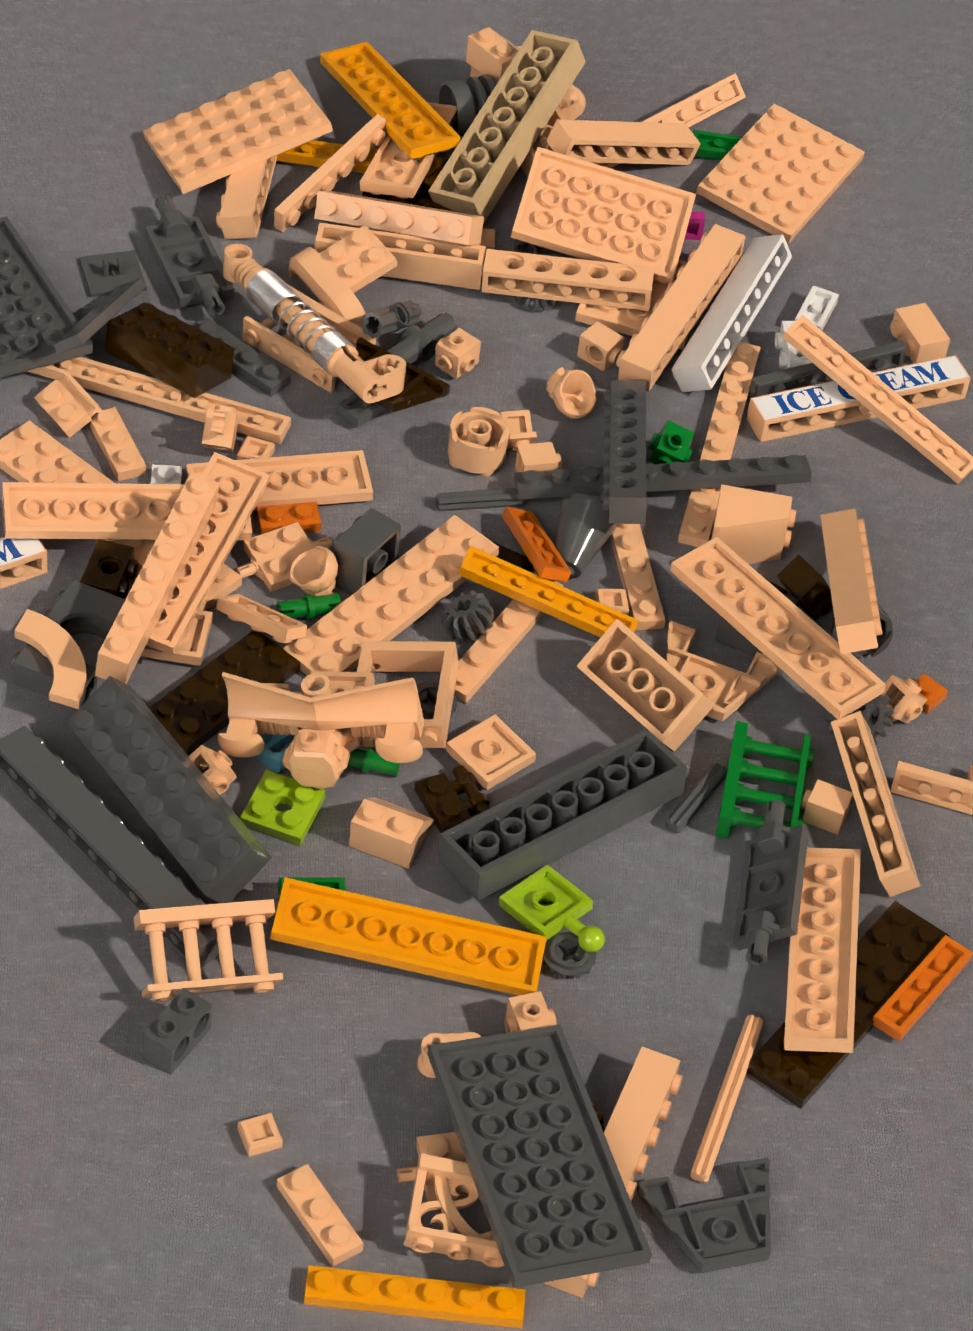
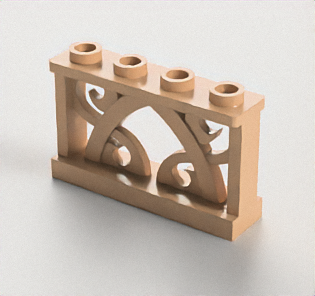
[403,1153,504,1268]

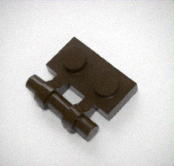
[414,765,490,833]

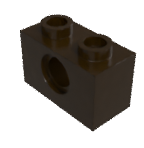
[80,539,138,599]
[777,554,833,621]

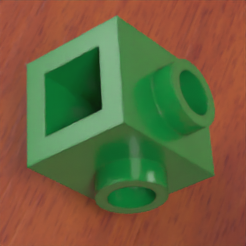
[648,420,695,464]

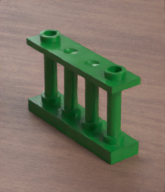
[715,721,815,839]

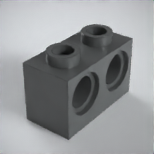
[142,988,212,1075]

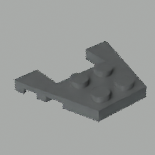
[637,1158,771,1273]

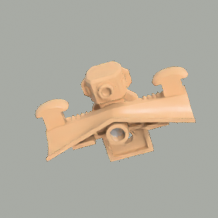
[218,671,425,789]

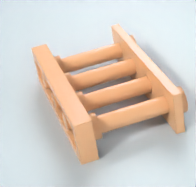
[242,284,376,393]
[134,899,283,1002]

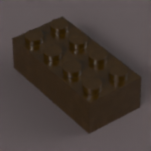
[105,302,235,398]

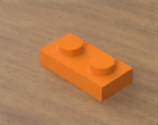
[257,502,321,534]

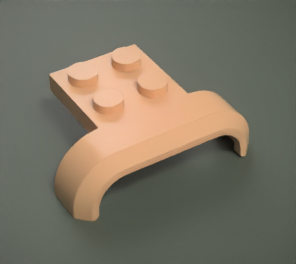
[288,225,398,328]

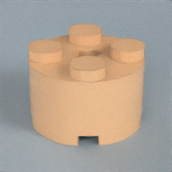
[448,407,509,477]

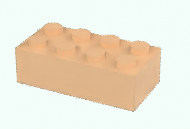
[577,619,716,752]

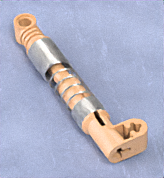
[223,244,406,403]

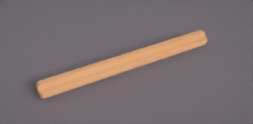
[690,1015,764,1183]

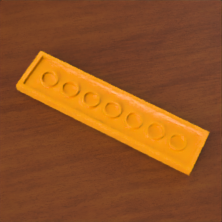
[320,42,460,159]
[270,877,547,996]

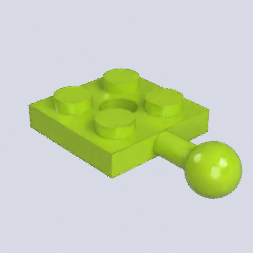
[240,769,326,846]
[499,864,605,953]

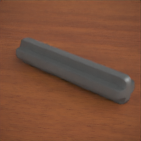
[436,488,524,511]
[666,763,727,833]

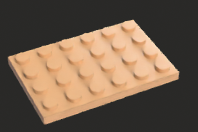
[143,69,333,194]
[696,104,865,244]
[510,147,696,285]

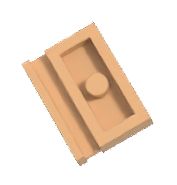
[34,370,102,438]

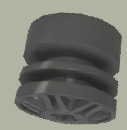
[438,74,496,136]

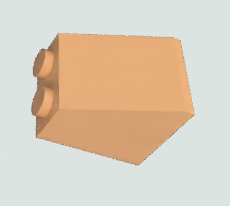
[711,484,796,564]

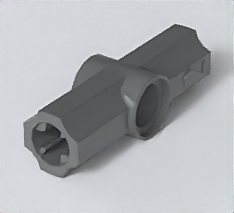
[361,300,422,338]
[386,312,458,364]

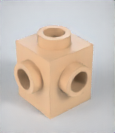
[435,327,481,379]
[881,675,927,724]
[189,745,237,795]
[504,991,557,1033]

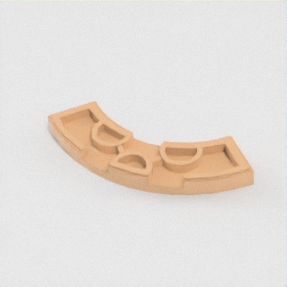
[15,609,87,709]

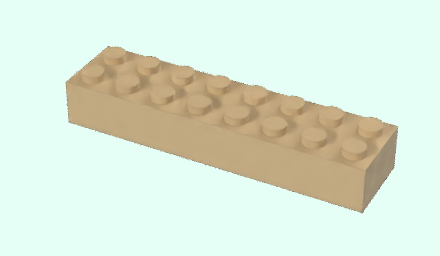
[428,30,586,224]

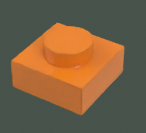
[915,673,948,714]

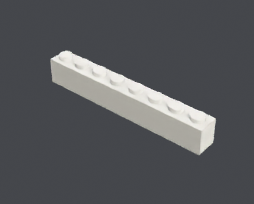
[671,234,792,392]

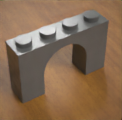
[11,580,126,706]

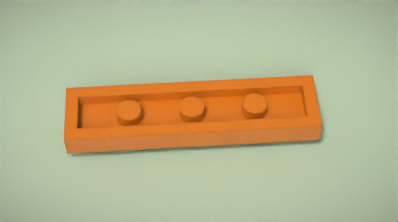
[502,506,571,582]
[873,935,973,1042]

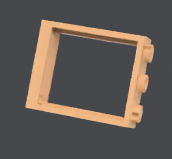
[357,641,459,748]

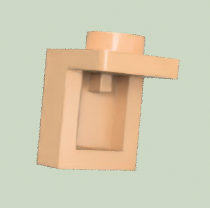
[500,410,537,451]

